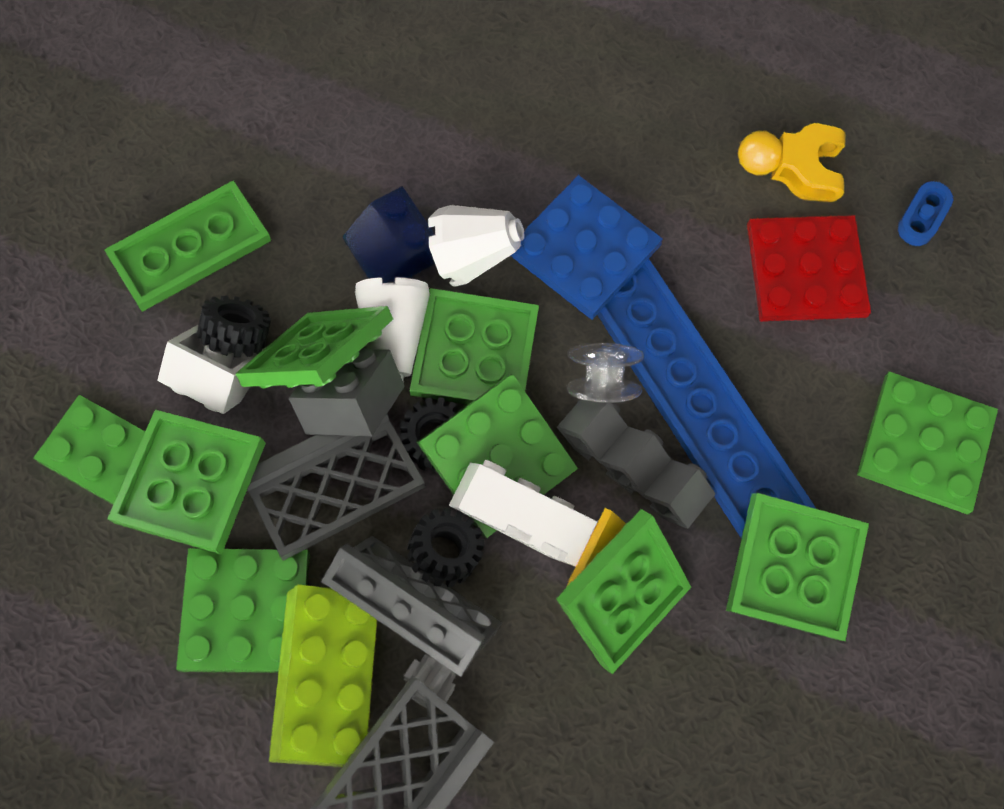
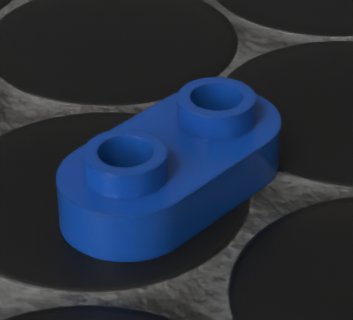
[898,181,953,246]

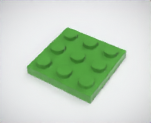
[409,288,539,405]
[235,306,393,389]
[857,372,998,515]
[416,374,578,538]
[108,410,266,554]
[726,493,869,641]
[556,509,691,674]
[176,548,310,673]

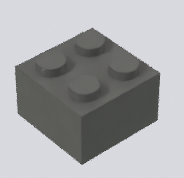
[289,348,405,436]

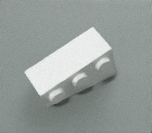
[449,460,597,567]

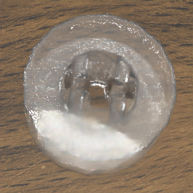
[566,343,644,402]

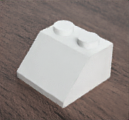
[157,324,265,414]

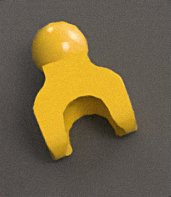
[738,123,846,202]

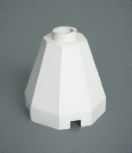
[428,205,524,287]

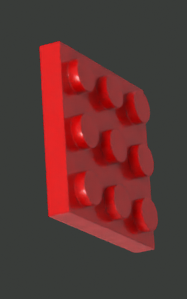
[747,215,871,321]

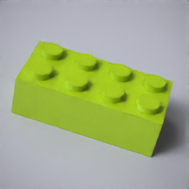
[269,585,377,767]

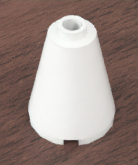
[355,277,430,381]

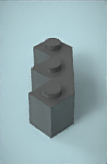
[557,394,716,529]

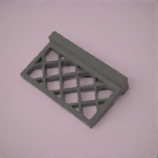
[247,414,425,561]
[321,536,502,676]
[311,676,494,809]

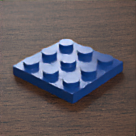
[510,175,663,320]

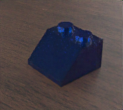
[343,186,435,283]

